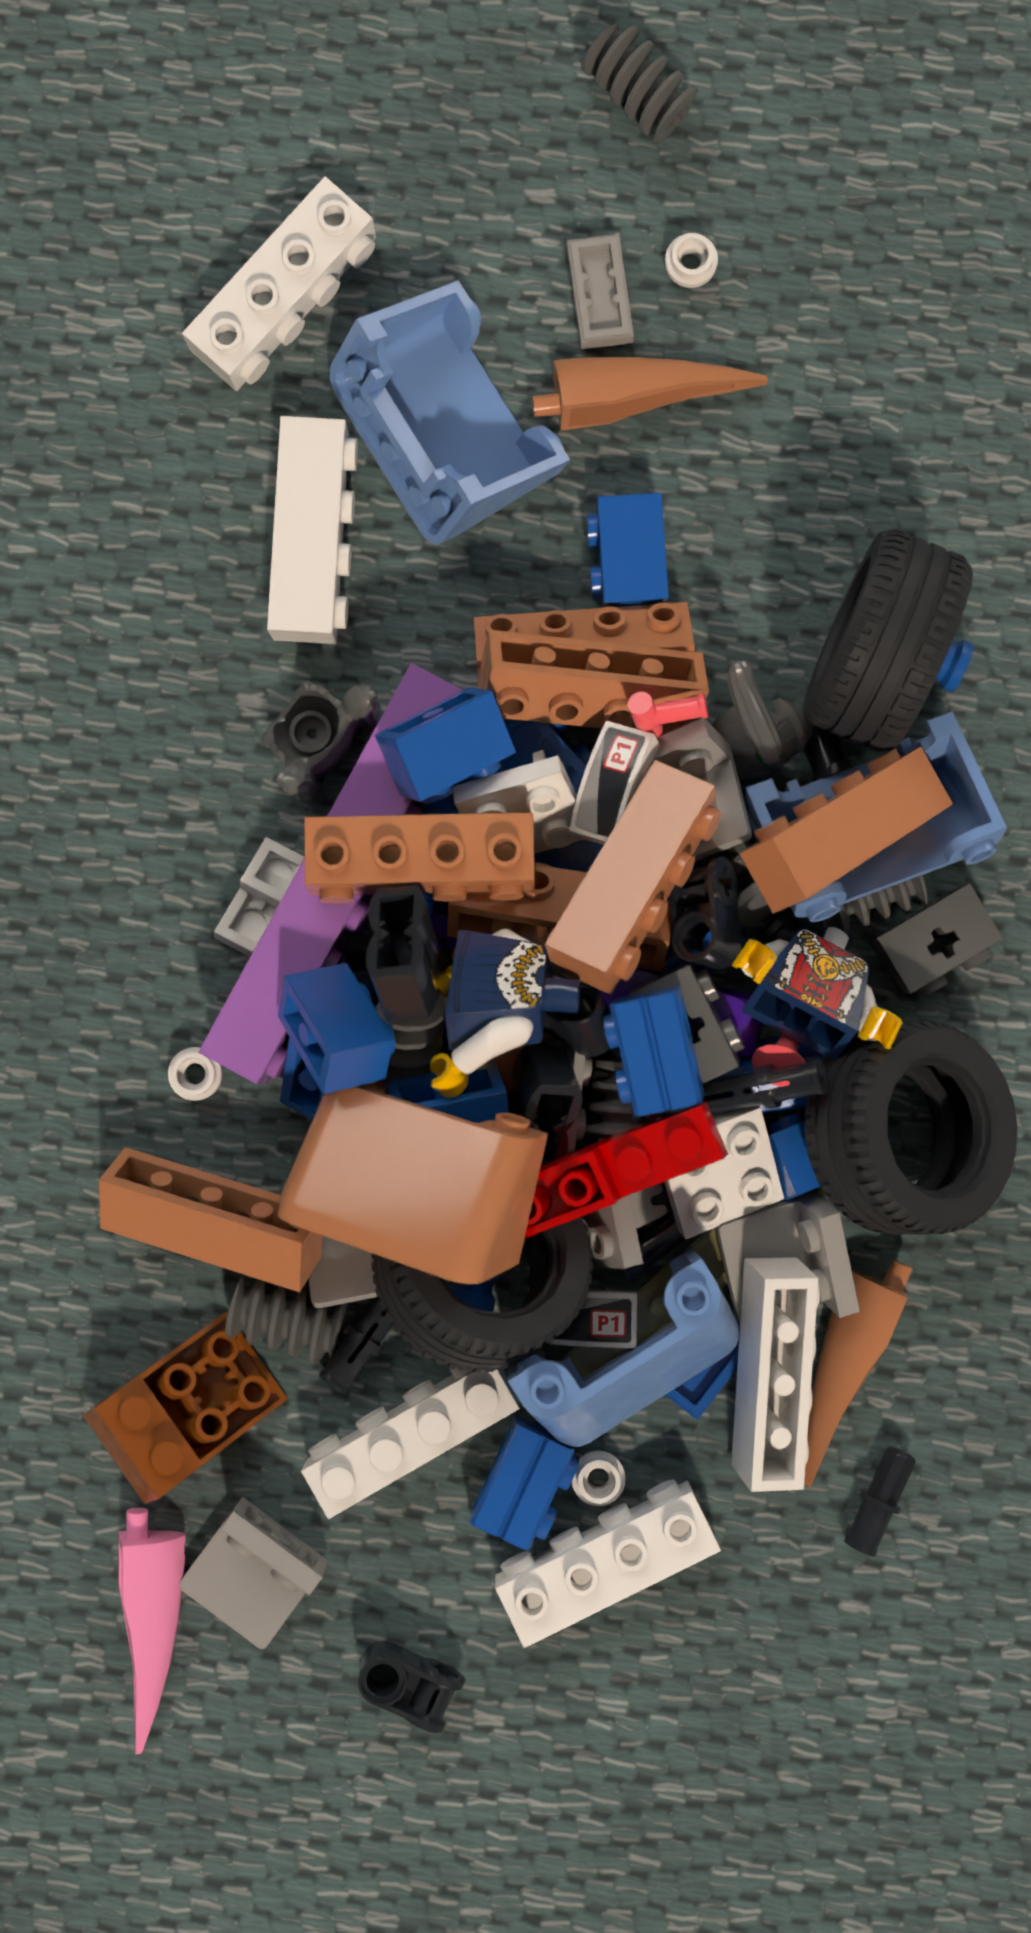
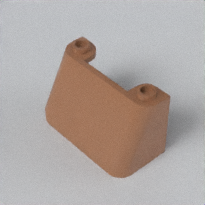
[278,1081,548,1284]

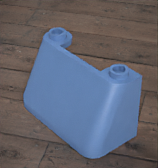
[330,280,570,545]
[745,711,1007,922]
[508,1246,740,1447]

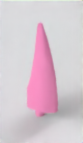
[118,1508,186,1755]

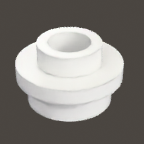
[665,233,718,288]
[168,1047,223,1101]
[572,1450,625,1506]

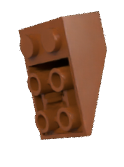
[82,1312,288,1504]

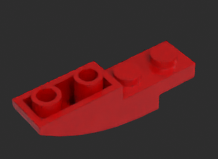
[525,1101,729,1238]

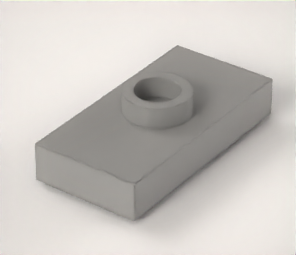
[566,233,634,350]

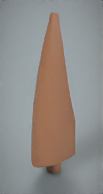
[532,357,768,431]
[804,1259,913,1488]

